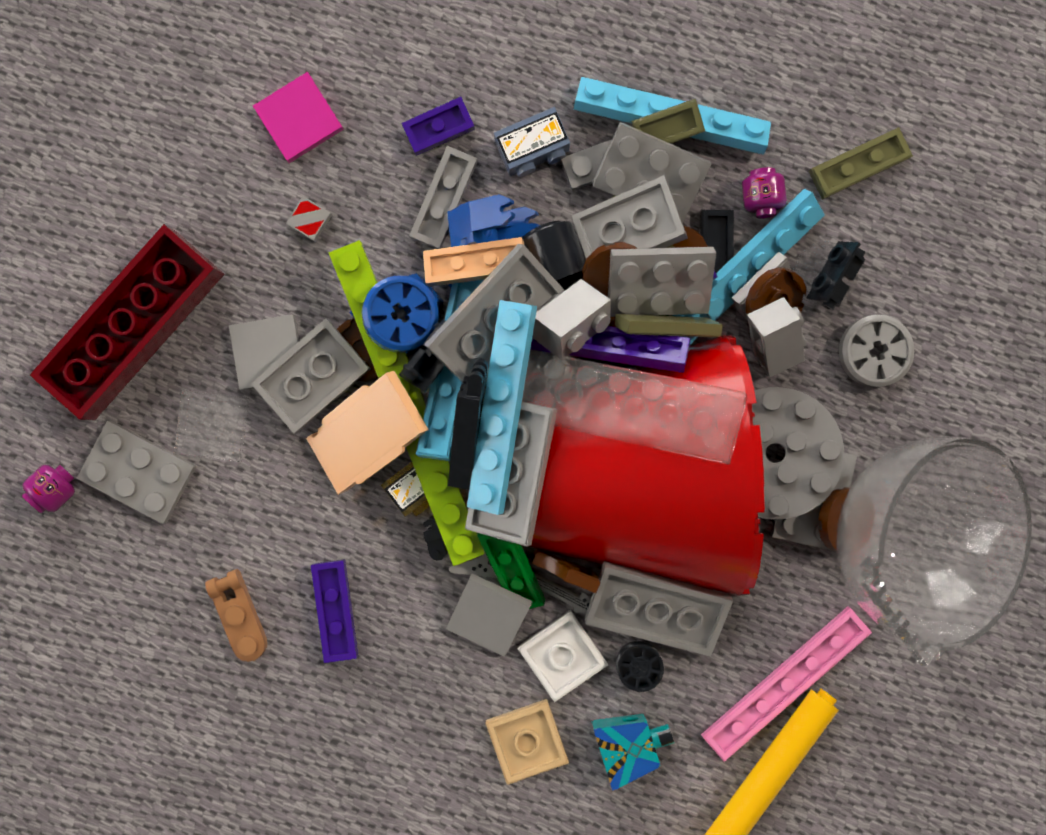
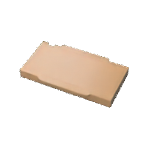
[306,371,429,494]

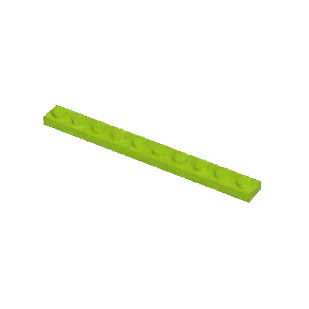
[328,240,485,566]

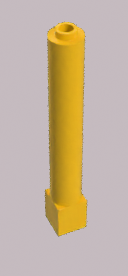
[704,688,839,835]

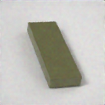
[809,127,913,200]
[614,314,723,337]

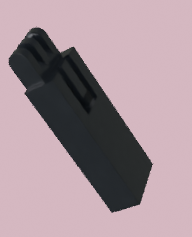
[448,358,488,490]

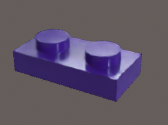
[401,96,475,156]

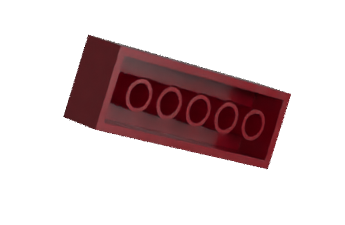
[30,224,225,420]

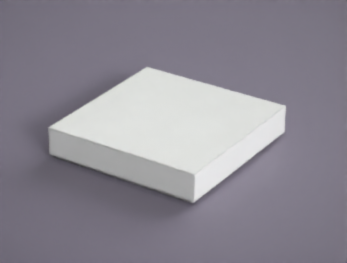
[517,610,608,702]

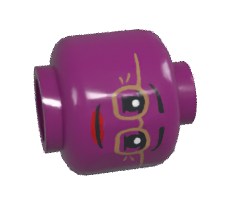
[742,167,787,219]
[22,464,75,514]

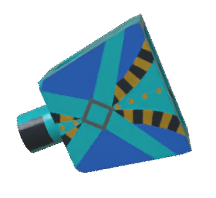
[592,714,674,791]

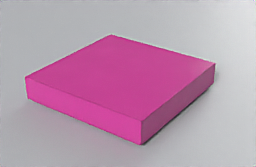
[253,72,344,163]

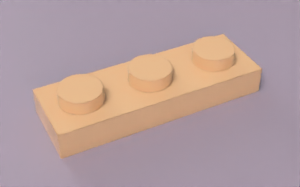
[423,237,524,287]

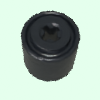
[522,221,586,285]

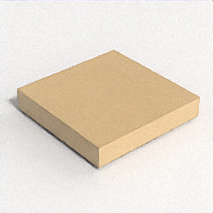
[485,699,569,785]

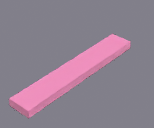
[701,606,872,762]

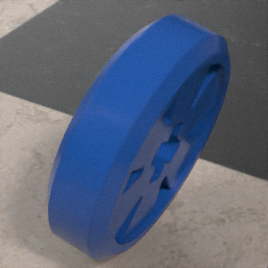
[362,276,438,352]

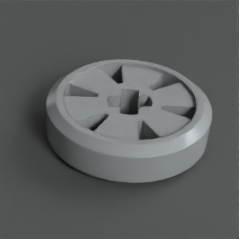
[839,315,914,387]

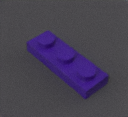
[311,559,359,663]

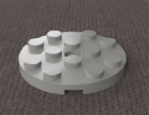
[752,387,844,520]

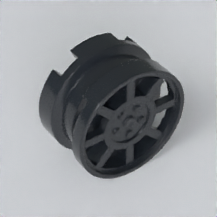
[616,641,664,692]

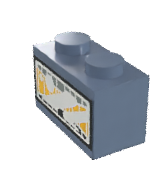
[494,107,570,177]

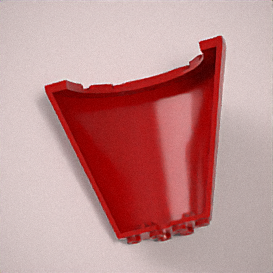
[527,335,765,596]

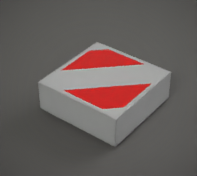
[286,196,332,242]

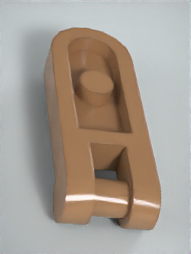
[205,569,267,662]

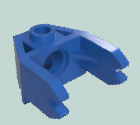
[447,194,540,247]

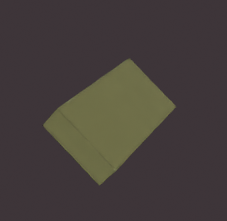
[631,99,705,144]

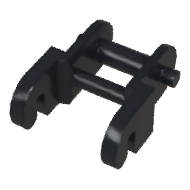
[423,515,448,561]

